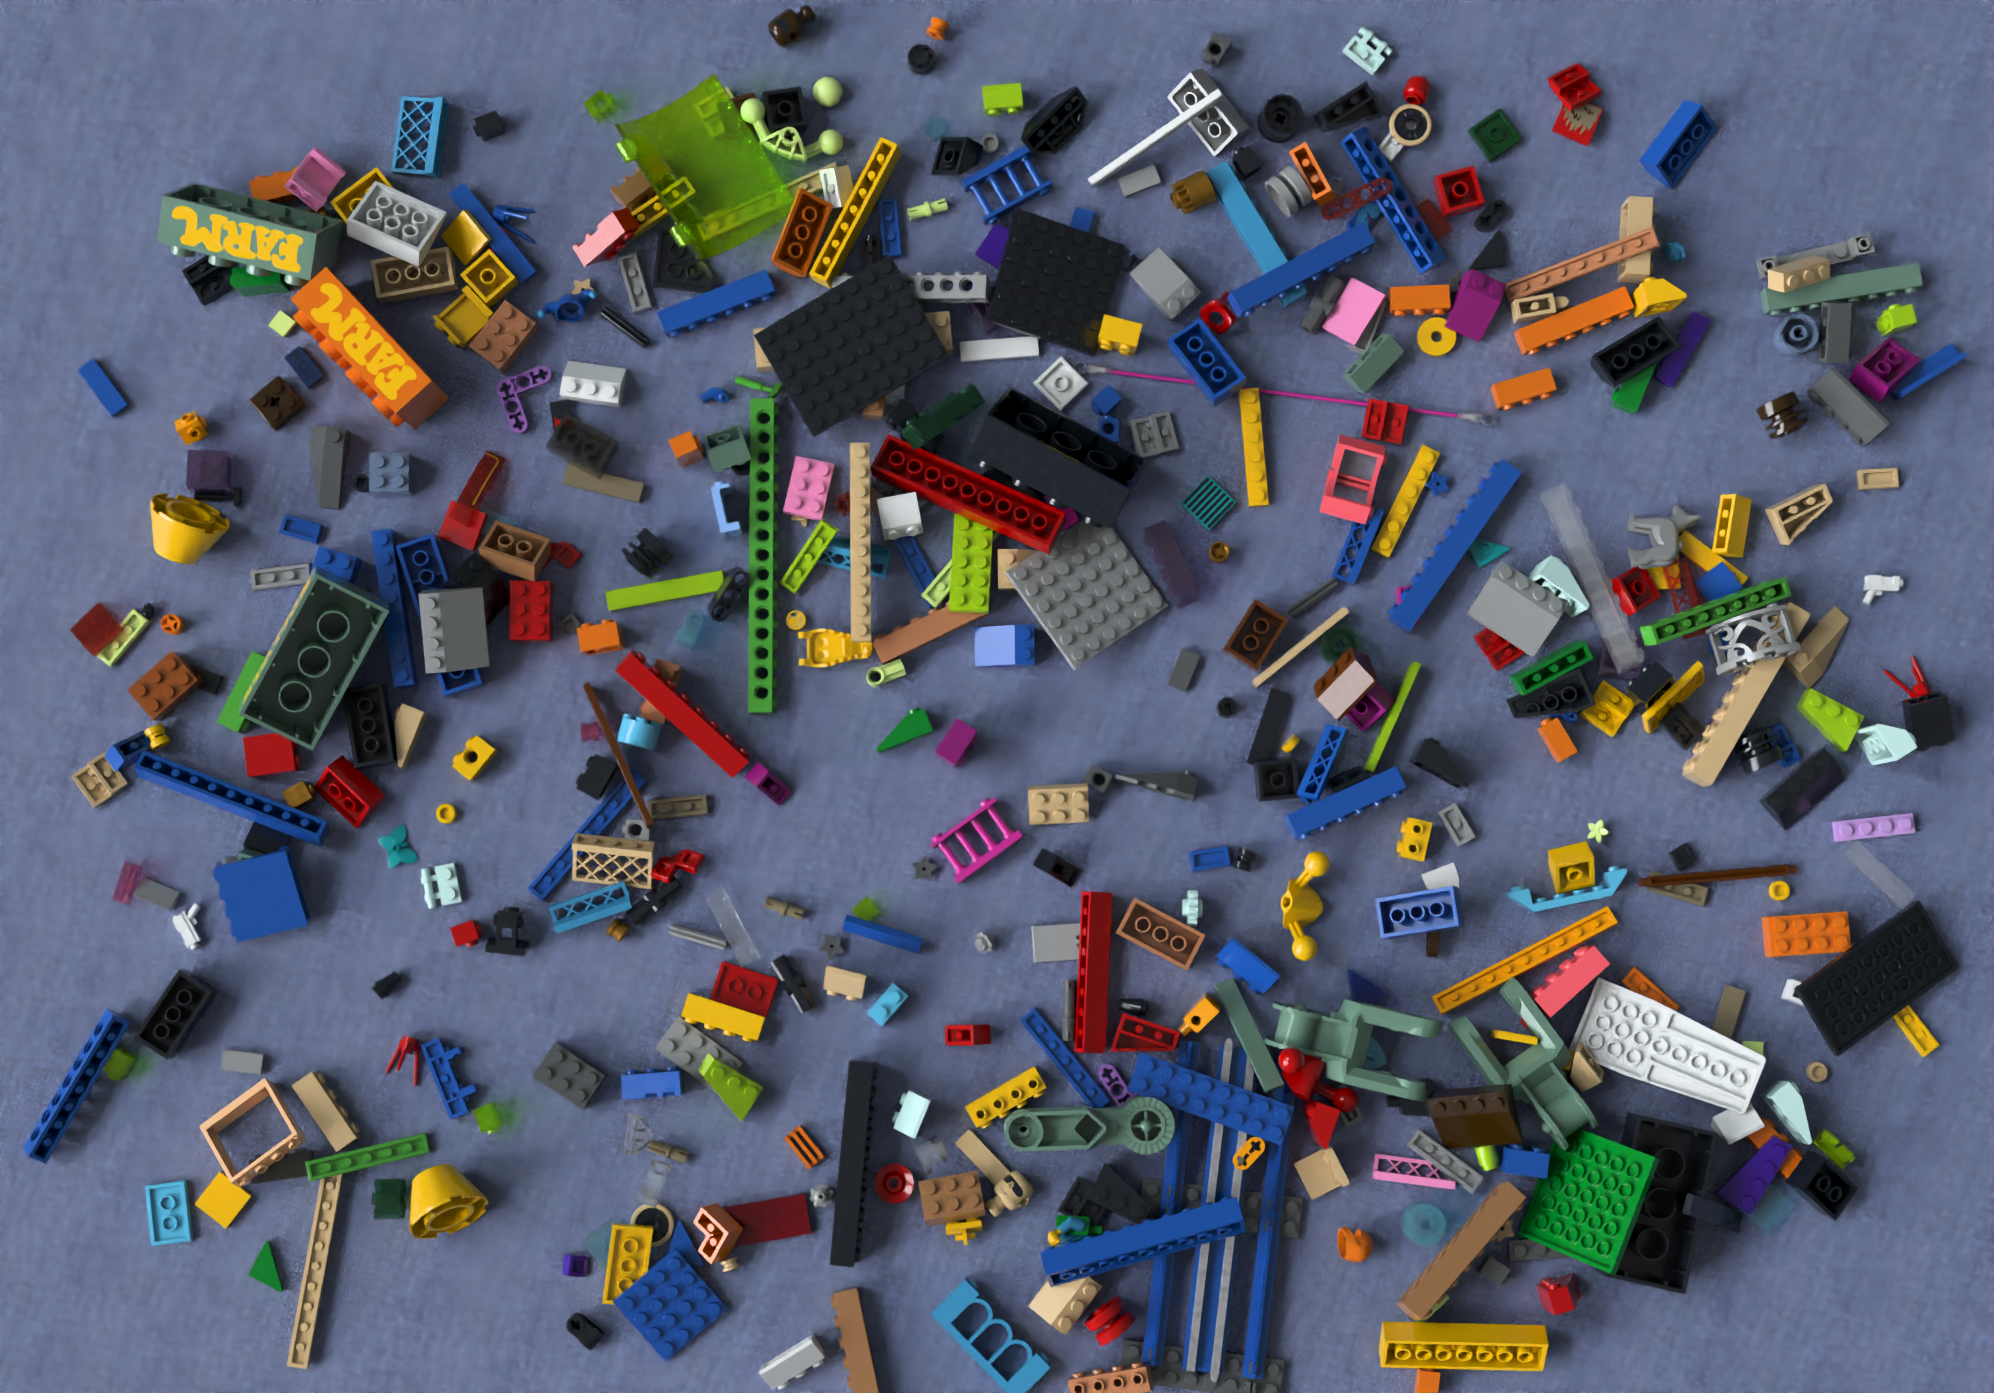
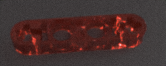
[1321,177,1393,220]

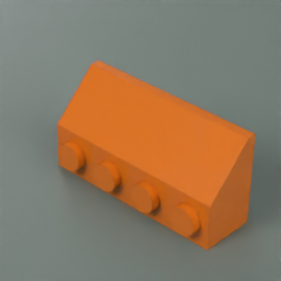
[771,188,833,277]

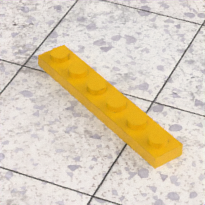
[1239,388,1269,507]
[1370,445,1440,558]

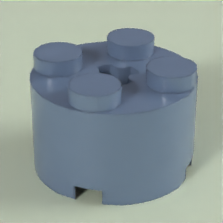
[1773,313,1819,357]

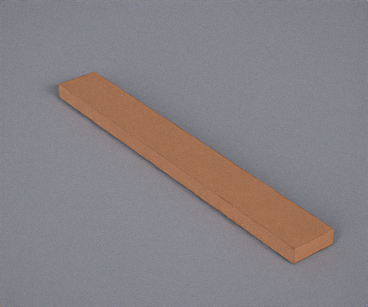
[1505,227,1660,304]

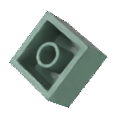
[703,424,751,472]

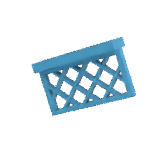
[391,96,450,178]

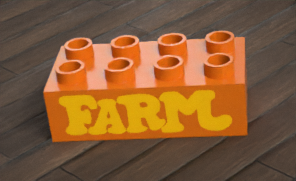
[291,267,450,430]

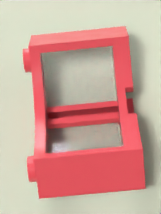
[1320,434,1388,524]

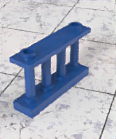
[961,145,1052,226]

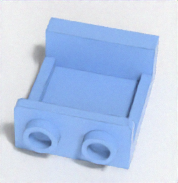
[711,481,743,539]

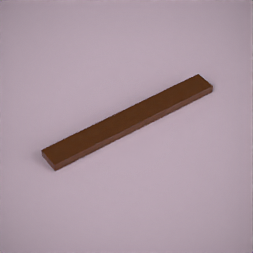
[583,682,655,829]

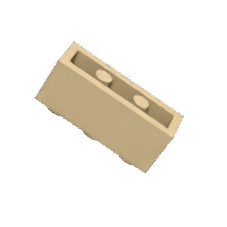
[1768,255,1830,293]

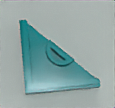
[1467,539,1510,569]

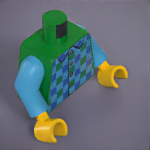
[1048,1215,1104,1247]

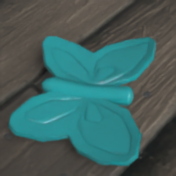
[378,825,418,868]

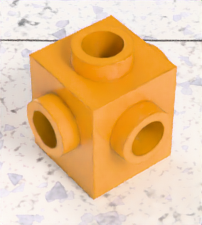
[174,411,208,445]

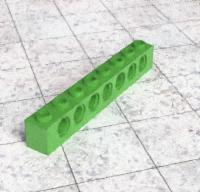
[1639,577,1792,646]

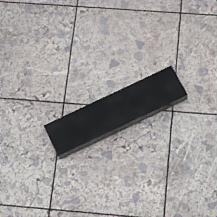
[1246,688,1290,766]

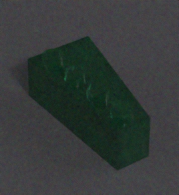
[901,382,986,451]

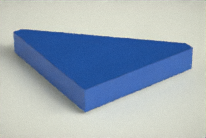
[668,1220,704,1267]

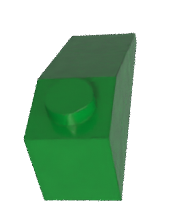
[1611,363,1656,415]
[876,707,933,754]

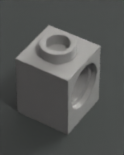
[622,819,652,841]

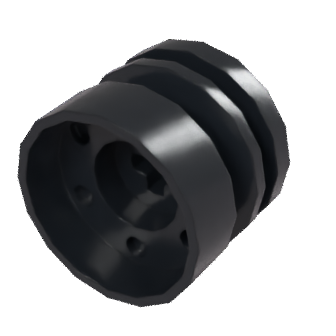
[1257,94,1304,143]
[621,527,674,580]
[1734,726,1785,774]

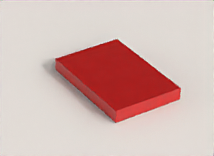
[710,961,779,1017]

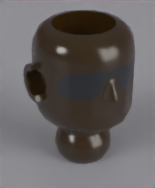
[768,5,816,48]

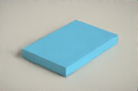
[145,1180,193,1246]

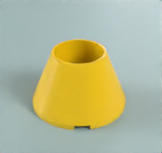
[150,493,230,564]
[409,1164,489,1239]

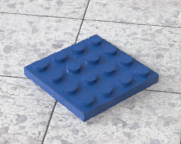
[613,1247,728,1362]

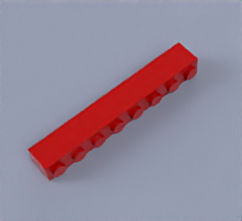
[615,649,750,778]
[1074,891,1113,1053]

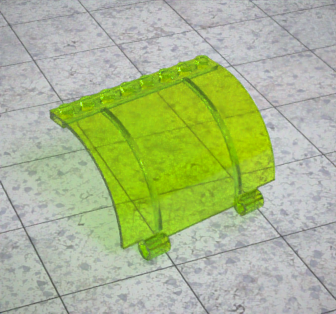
[615,74,795,260]

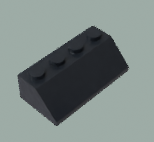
[1590,316,1681,388]
[1758,748,1845,831]

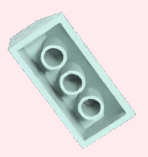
[1854,724,1917,766]

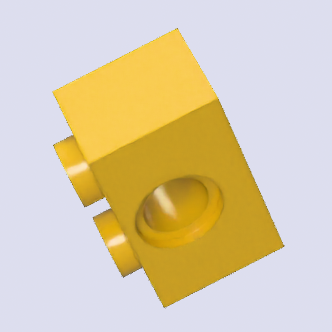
[452,735,498,782]

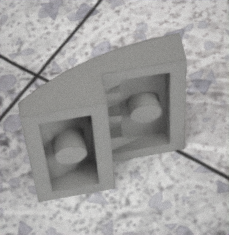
[1128,411,1179,458]

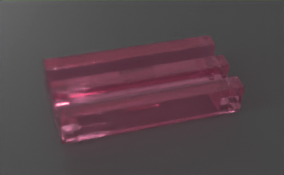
[112,861,143,905]

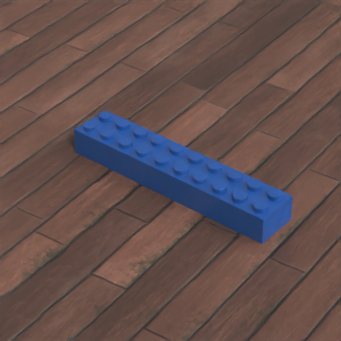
[1040,1197,1246,1287]

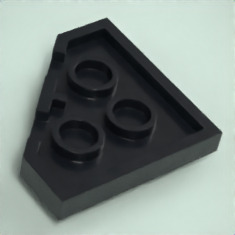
[652,228,714,293]

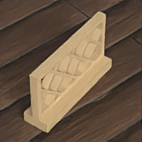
[572,833,655,889]

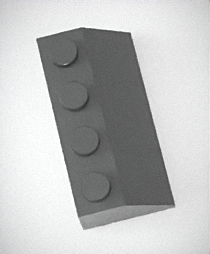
[1806,367,1890,446]

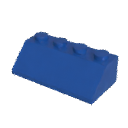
[1639,100,1717,189]

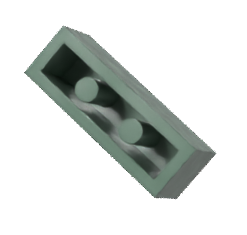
[1342,333,1405,393]

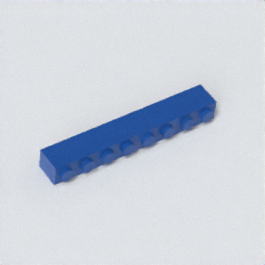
[1227,222,1375,318]
[371,528,418,689]

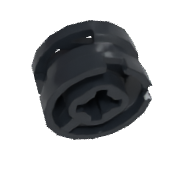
[908,44,935,75]

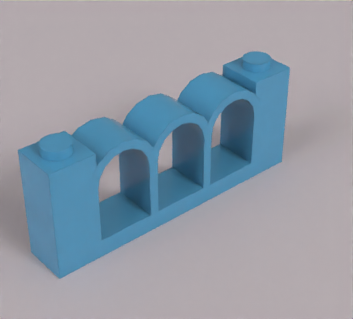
[931,1278,1051,1393]

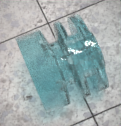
[1399,1201,1447,1247]

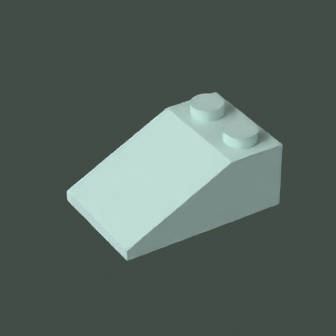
[1528,555,1590,617]
[1760,1080,1812,1145]

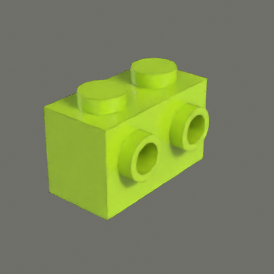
[982,83,1023,116]
[1877,303,1917,337]

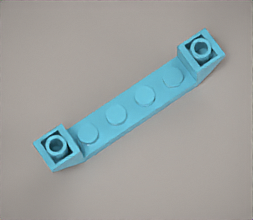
[1506,865,1627,912]

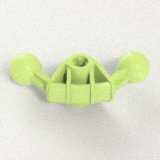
[741,98,843,162]

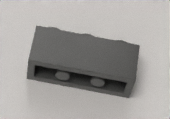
[1818,302,1854,363]

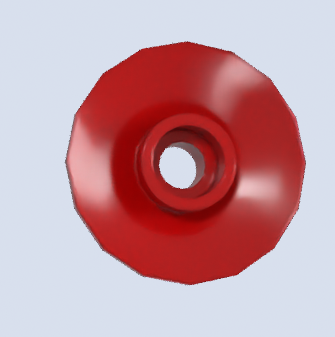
[874,1163,914,1204]

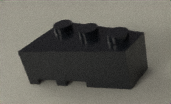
[1313,81,1387,132]

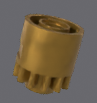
[1170,170,1216,215]

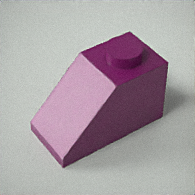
[745,762,792,806]

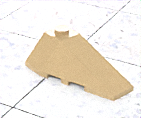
[1782,606,1850,689]

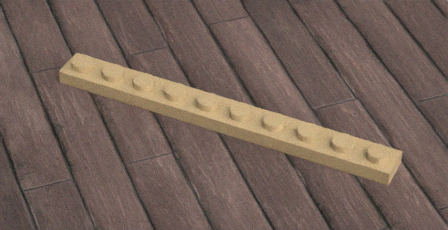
[287,1173,344,1369]

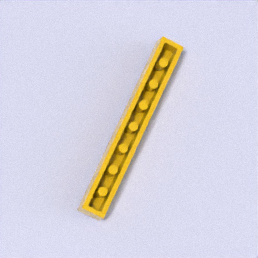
[809,137,902,289]

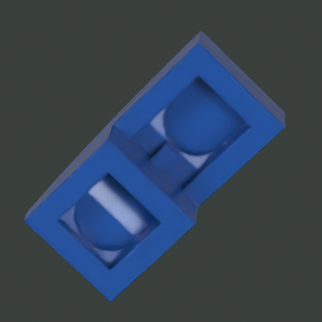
[1765,722,1801,768]

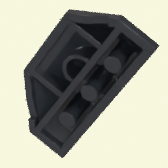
[1020,86,1088,155]

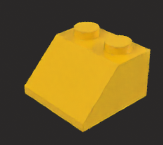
[1548,841,1595,894]

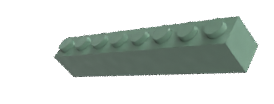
[1760,262,1923,316]

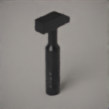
[194,487,242,507]

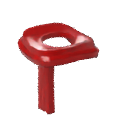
[1200,291,1236,335]

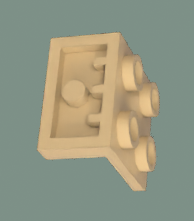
[1294,1146,1350,1199]

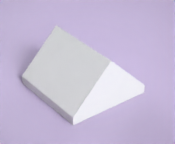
[1711,1102,1765,1145]

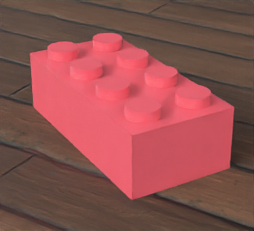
[1529,945,1610,1017]

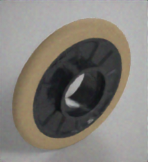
[1389,104,1432,146]
[630,1202,674,1247]

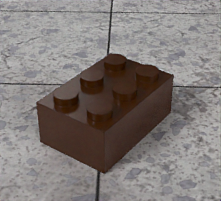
[1222,599,1289,672]

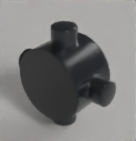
[143,603,154,619]

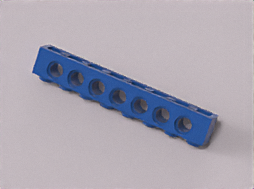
[1340,127,1447,274]
[23,1008,130,1164]

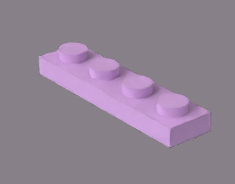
[1832,813,1915,842]

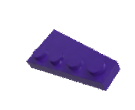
[1715,1135,1792,1215]

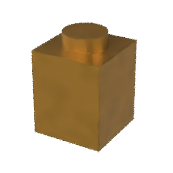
[282,780,317,810]

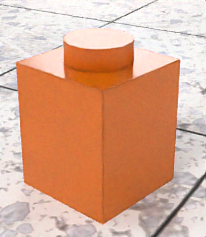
[1414,1368,1440,1393]

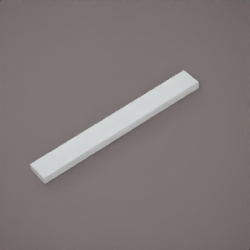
[1088,89,1223,187]

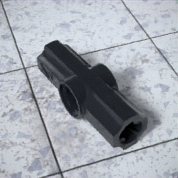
[626,876,684,926]
[770,954,817,1014]

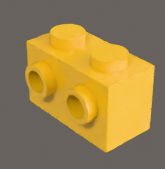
[1396,817,1432,862]

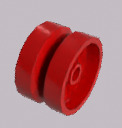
[1084,1296,1136,1346]

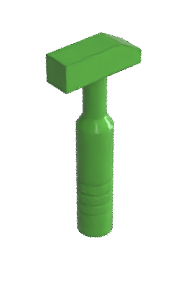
[735,376,782,399]

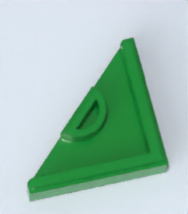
[248,1241,284,1292]

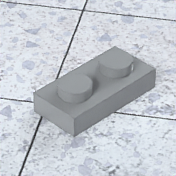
[1437,803,1475,847]

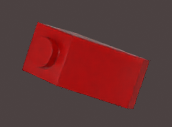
[945,1024,991,1046]

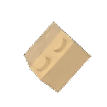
[998,549,1038,591]
[823,965,869,1002]

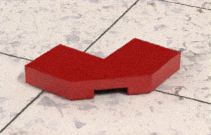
[541,542,582,572]
[650,849,705,884]

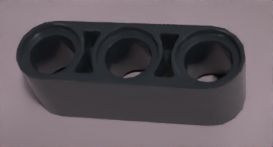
[707,567,750,622]

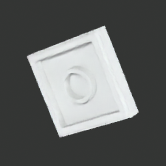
[1033,356,1089,412]

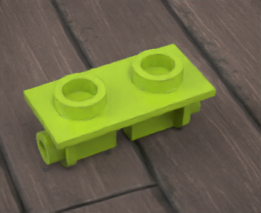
[1813,1129,1855,1170]

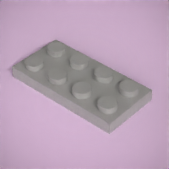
[655,1016,743,1095]

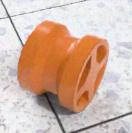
[926,17,949,40]
[161,614,185,635]

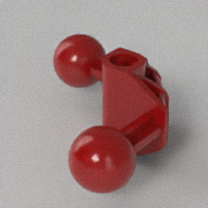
[1279,1047,1359,1113]

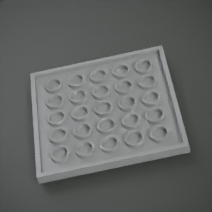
[1005,521,1168,670]

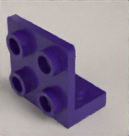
[975,223,1009,270]

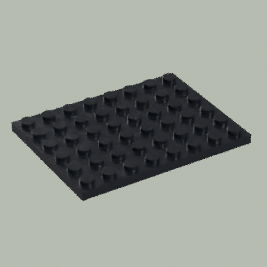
[754,255,950,438]

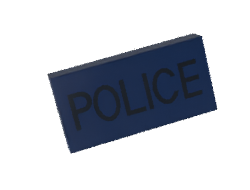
[284,346,325,389]

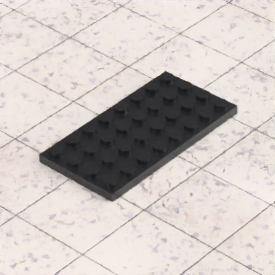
[1794,900,1959,1057]

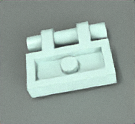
[1342,26,1393,76]
[421,863,463,909]

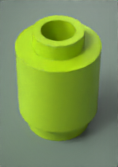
[1475,1145,1499,1171]

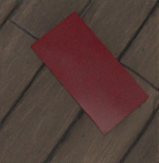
[726,1193,812,1247]

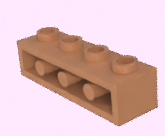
[1068,1361,1154,1393]

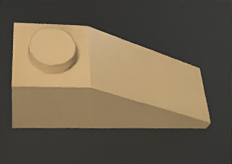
[394,704,428,769]

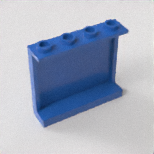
[213,846,311,943]

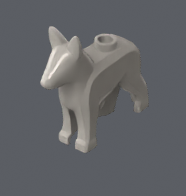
[1627,505,1701,569]

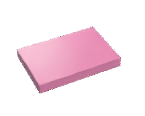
[1321,277,1386,347]

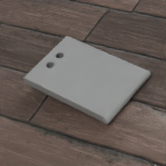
[1031,923,1080,963]

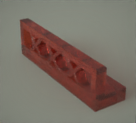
[1662,557,1708,640]

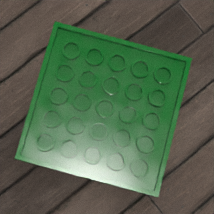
[1518,1129,1660,1275]

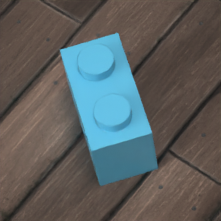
[867,983,909,1026]

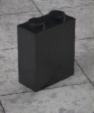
[1902,691,1955,751]

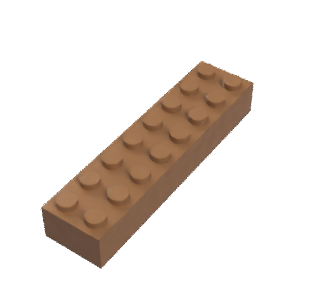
[1395,1181,1526,1321]

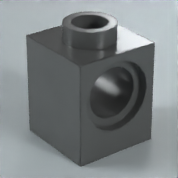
[1201,32,1231,67]
[1082,764,1114,794]
[1476,1254,1511,1287]

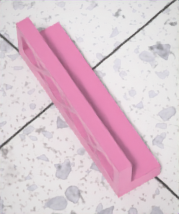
[1372,1154,1456,1190]

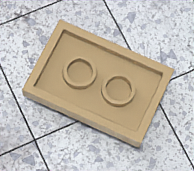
[1028,783,1089,825]

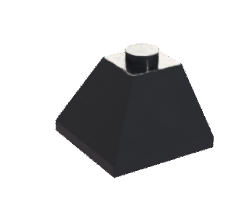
[931,137,983,175]

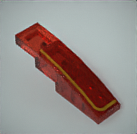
[449,450,505,527]

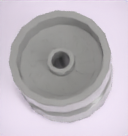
[1265,166,1313,217]

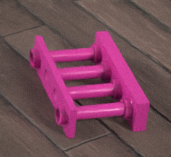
[930,797,1023,884]

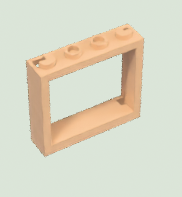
[199,1078,306,1187]

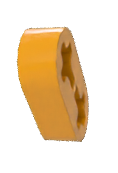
[1232,1136,1265,1170]

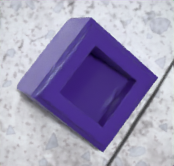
[562,1254,589,1277]

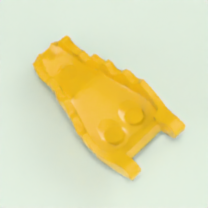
[798,629,872,668]

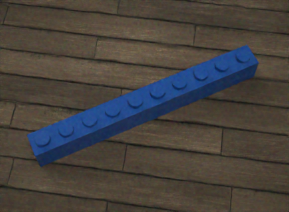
[1388,459,1522,633]
[134,750,330,847]

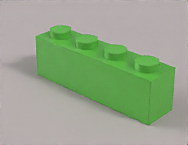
[217,651,265,734]

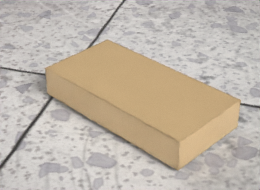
[1857,467,1899,490]

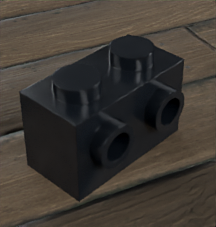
[576,753,619,801]

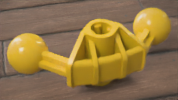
[1281,851,1330,961]

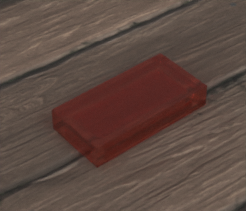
[1416,198,1452,241]

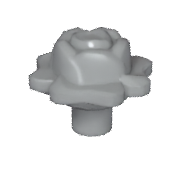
[974,931,995,953]
[810,1184,833,1208]

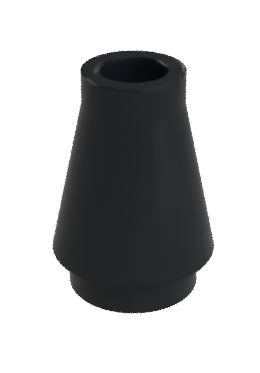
[372,971,402,1000]
[1118,998,1148,1018]

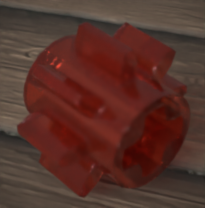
[833,491,850,516]

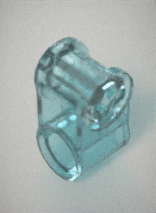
[675,611,705,650]

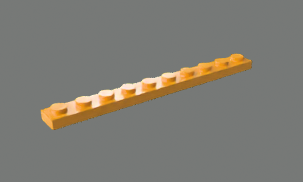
[1432,906,1618,1016]

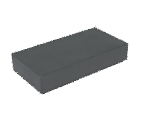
[1167,648,1200,692]

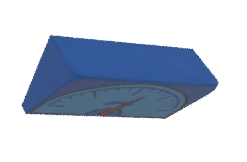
[1345,195,1382,230]

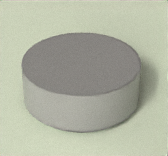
[980,134,999,154]

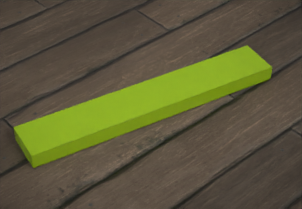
[605,570,724,611]
[1364,661,1421,773]

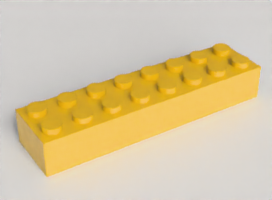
[1379,1321,1548,1371]

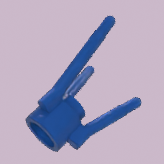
[493,204,534,243]

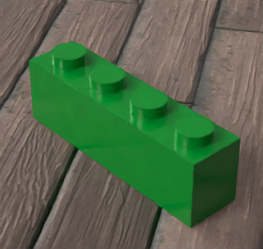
[1509,639,1594,696]

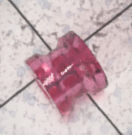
[581,721,600,742]

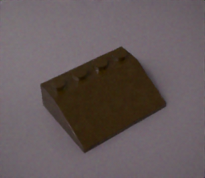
[1427,1084,1523,1148]

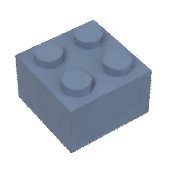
[369,452,413,496]

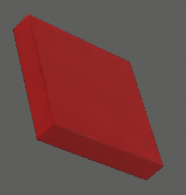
[438,501,488,551]

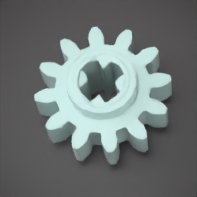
[1182,890,1203,926]

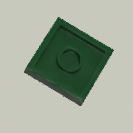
[1467,108,1522,162]

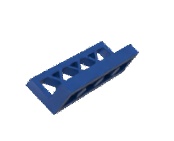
[1891,343,1968,401]
[1331,508,1384,586]
[1296,724,1349,804]

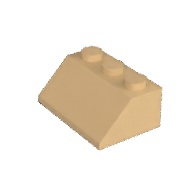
[1028,1276,1102,1335]

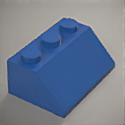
[1215,937,1280,994]

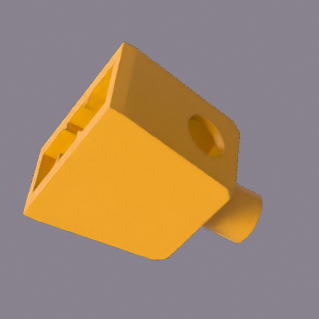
[1178,992,1221,1037]

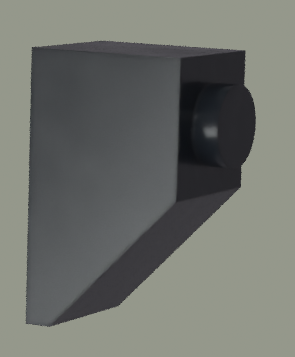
[1033,848,1081,887]

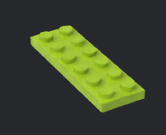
[949,513,994,613]

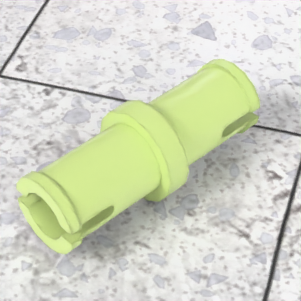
[907,198,948,221]

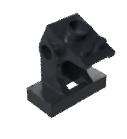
[485,906,529,956]

